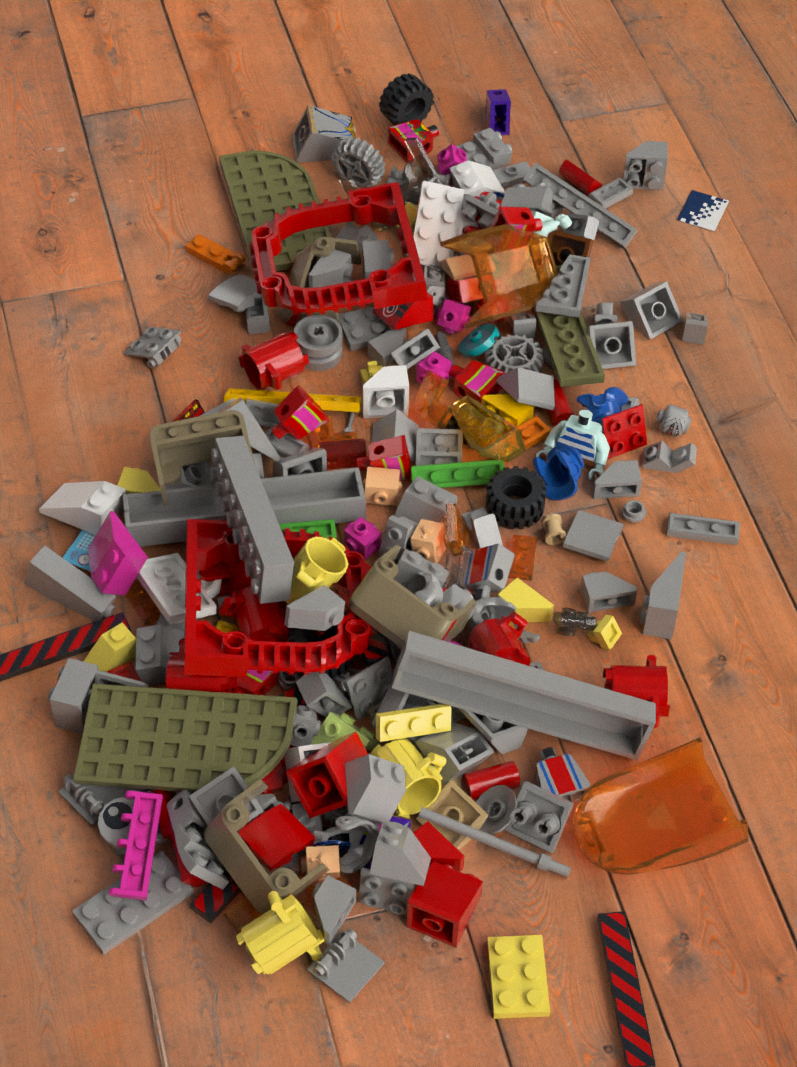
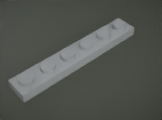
[523,162,638,248]

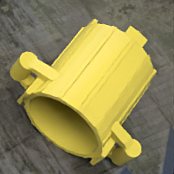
[286,536,349,604]
[371,738,446,819]
[236,891,325,974]

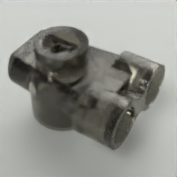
[553,607,596,636]

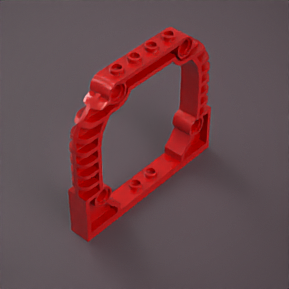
[249,182,428,316]
[184,519,374,677]

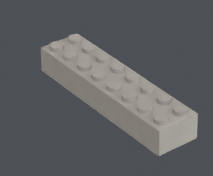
[209,436,294,604]

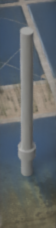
[418,807,571,877]

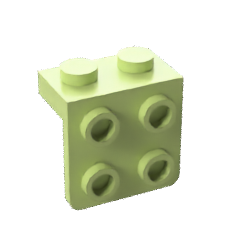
[311,712,380,751]

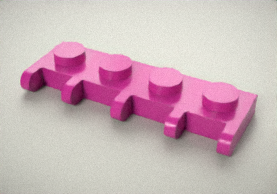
[108,791,163,901]

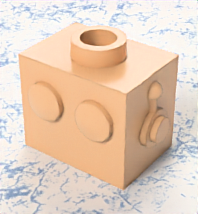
[362,467,402,506]
[411,519,446,563]
[301,845,340,882]

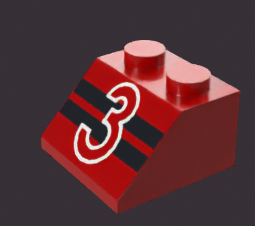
[373,292,433,330]

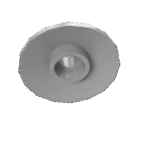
[476,785,518,834]

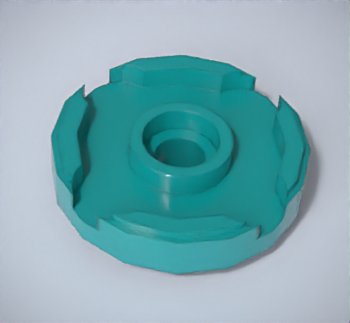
[458,323,499,358]

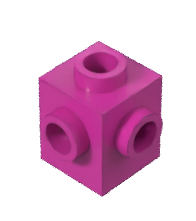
[437,144,467,181]
[437,299,471,334]
[416,351,452,392]
[344,517,382,560]

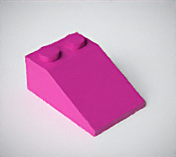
[88,511,148,595]

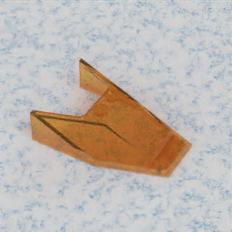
[440,224,558,329]

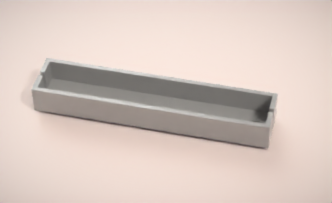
[123,467,366,547]
[391,631,656,760]

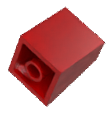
[285,732,368,818]
[407,861,483,948]

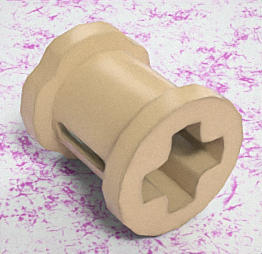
[541,514,566,545]

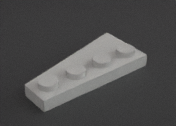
[536,255,591,317]

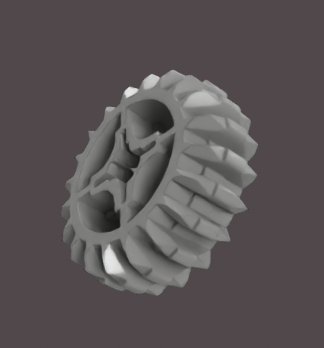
[331,136,386,188]
[484,333,544,373]

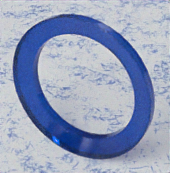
[312,840,352,851]

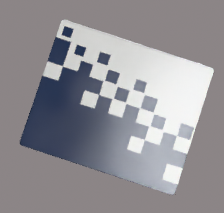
[677,190,729,231]

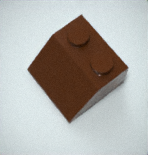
[541,231,594,267]

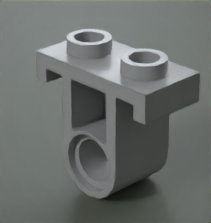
[378,515,418,565]

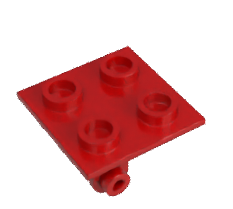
[602,404,647,459]

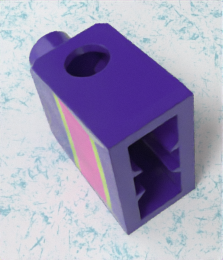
[486,89,511,135]

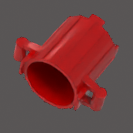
[238,332,309,390]
[218,586,289,642]
[468,612,530,666]
[166,638,238,693]
[603,654,670,728]

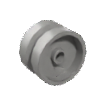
[294,315,342,371]

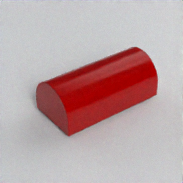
[559,159,602,195]
[546,380,574,426]
[462,761,520,800]

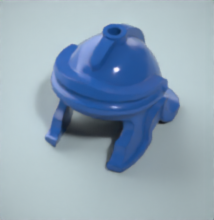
[576,387,628,434]
[533,445,584,501]

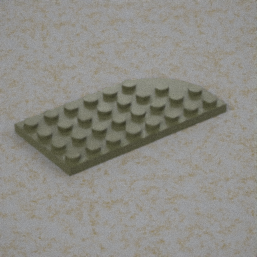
[219,151,332,273]
[73,684,298,793]

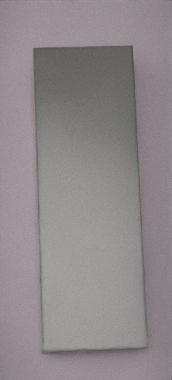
[667,513,740,545]

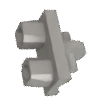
[462,192,500,230]
[591,303,617,325]

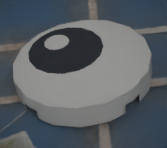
[98,797,135,850]

